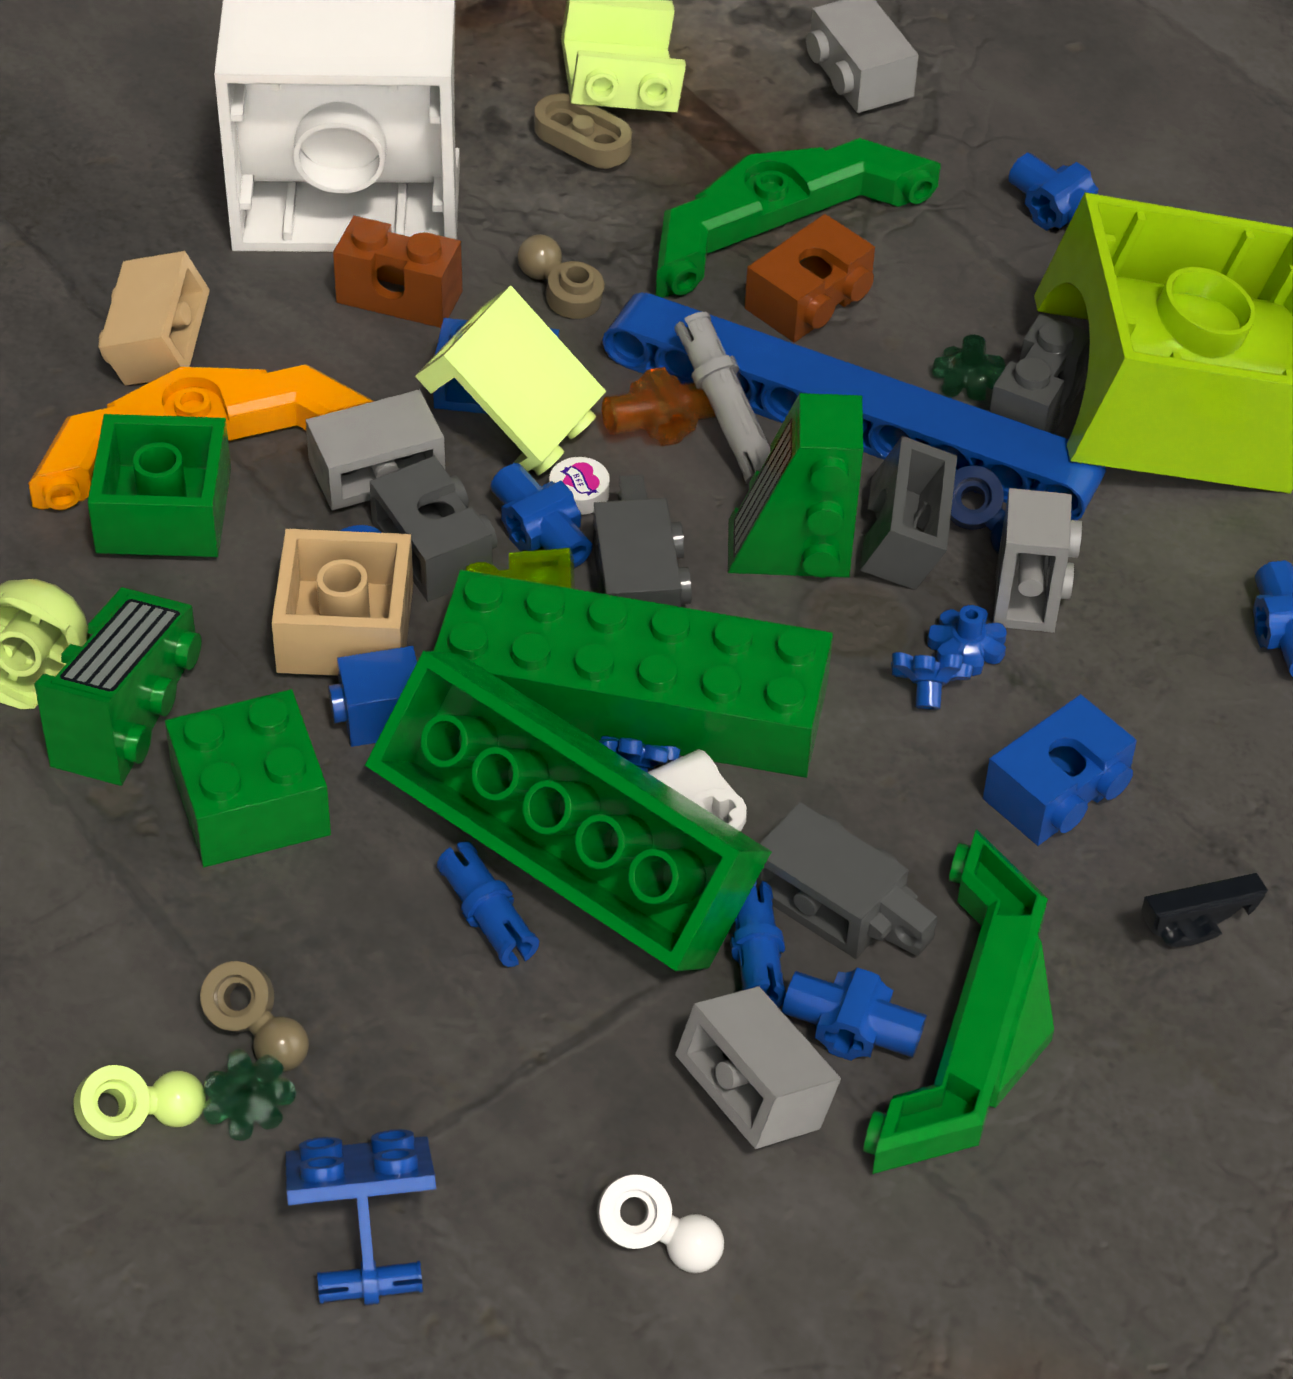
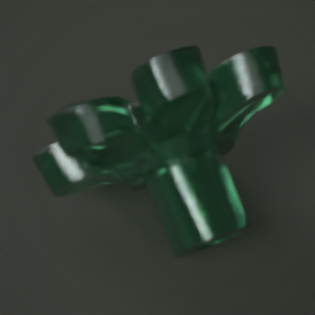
[931,334,1006,401]
[204,1050,296,1141]

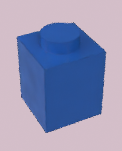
[328,646,417,747]

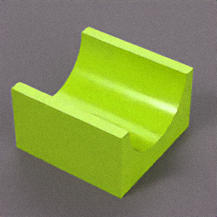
[1034,192,1293,494]

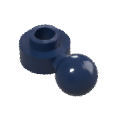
[950,466,1005,554]

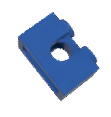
[983,694,1137,846]

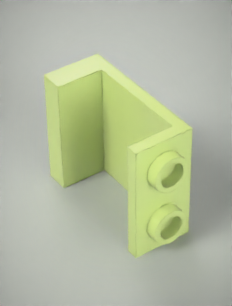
[561,0,686,112]
[415,286,606,475]

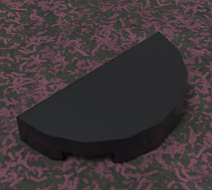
[1141,873,1268,947]

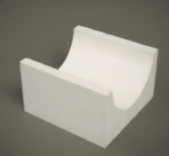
[214,0,460,252]

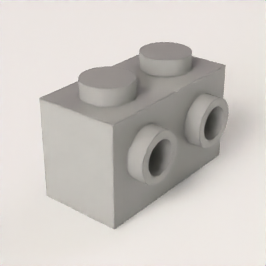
[806,0,919,113]
[305,389,445,510]
[993,488,1082,633]
[675,986,841,1149]

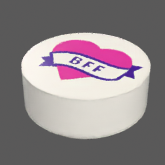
[549,457,610,515]

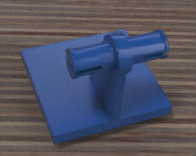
[286,1129,436,1305]

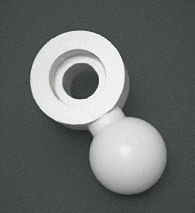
[597,1175,724,1273]

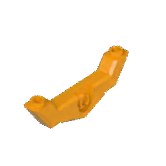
[28,364,374,510]

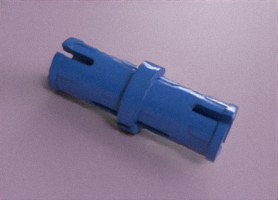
[437,842,540,967]
[730,881,786,1008]

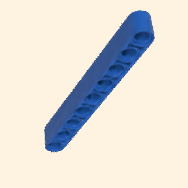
[602,292,1106,520]

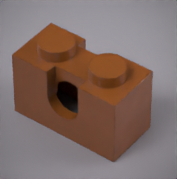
[745,214,875,343]
[333,215,463,328]

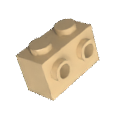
[99,251,210,386]

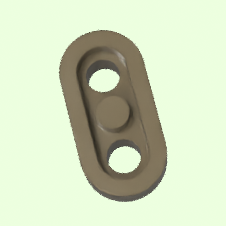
[534,93,632,169]

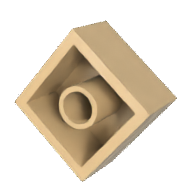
[271,529,414,676]

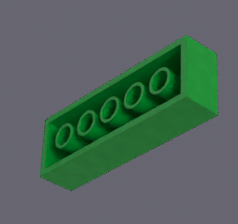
[434,570,833,778]
[365,650,772,971]

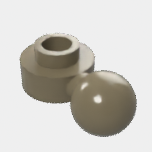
[517,234,605,319]
[200,961,309,1072]

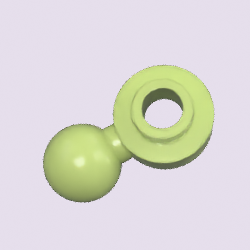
[74,1065,206,1140]

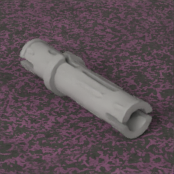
[674,312,770,485]

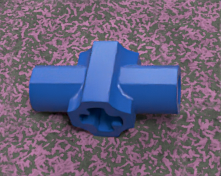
[1008,152,1099,231]
[491,463,593,571]
[1253,560,1293,677]
[782,968,927,1061]

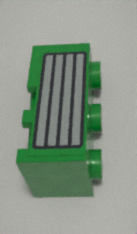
[728,393,864,578]
[34,587,202,786]

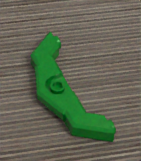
[656,138,941,298]
[863,829,1054,1174]

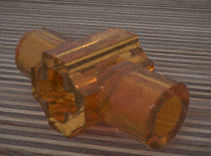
[601,367,716,446]

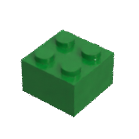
[88,414,231,557]
[165,689,331,868]

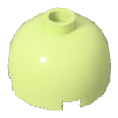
[0,579,91,709]

